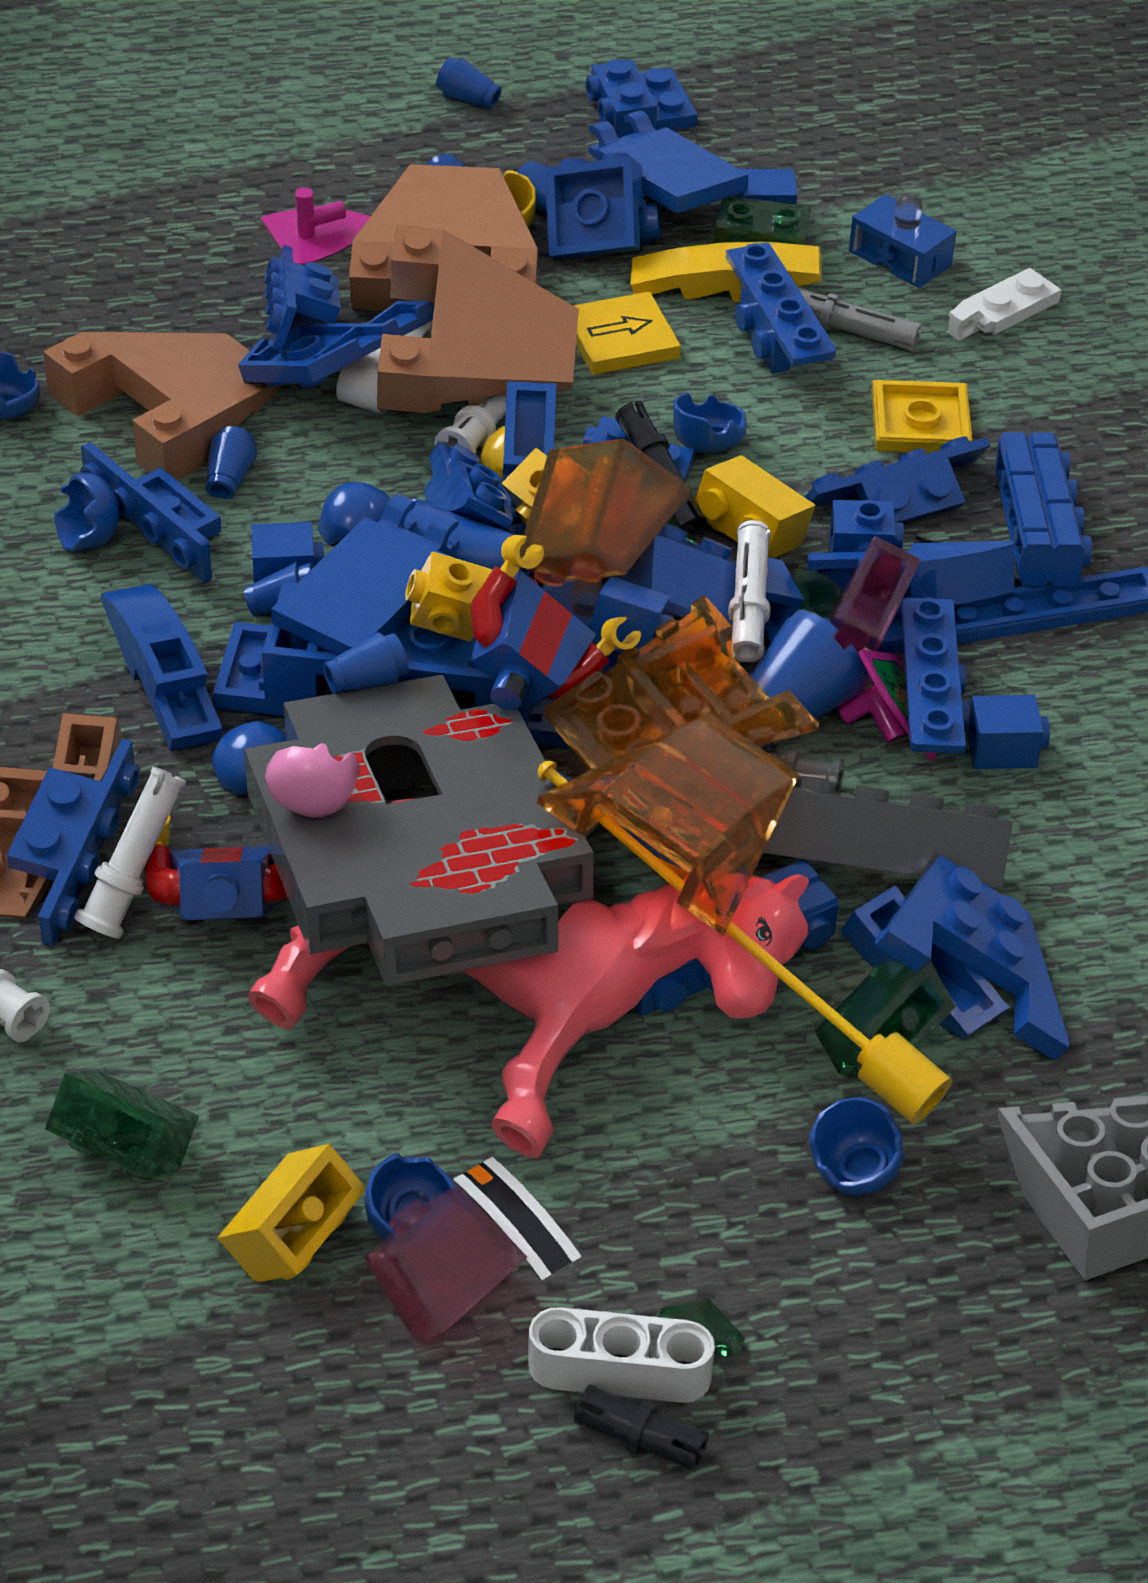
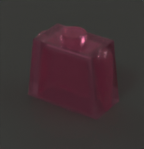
[829,536,921,652]
[364,1185,527,1344]

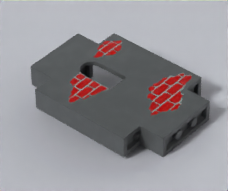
[244,674,593,986]

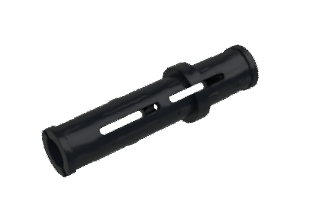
[615,401,707,535]

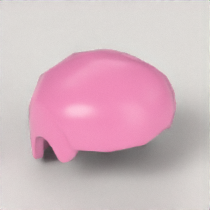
[265,743,360,818]

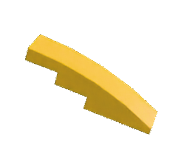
[630,242,822,302]

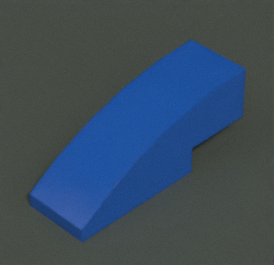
[502,381,556,535]
[840,886,1009,1040]

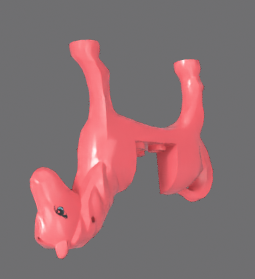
[248,799,809,1158]

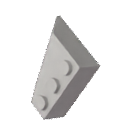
[997,1096,1148,1280]

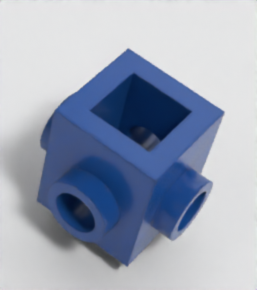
[829,500,903,553]

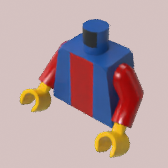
[470,535,641,710]
[144,814,288,920]

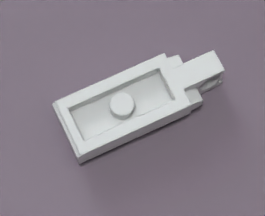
[946,268,1061,341]

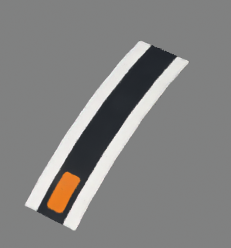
[453,1157,581,1280]

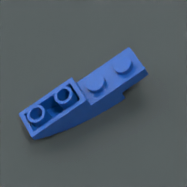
[423,441,513,530]
[807,540,1014,614]
[101,584,223,751]

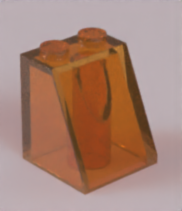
[520,438,690,586]

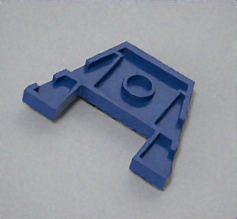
[238,301,433,387]
[874,855,1069,1059]

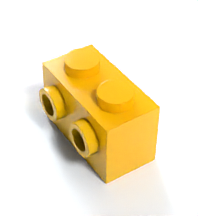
[695,455,816,558]
[217,1144,366,1282]

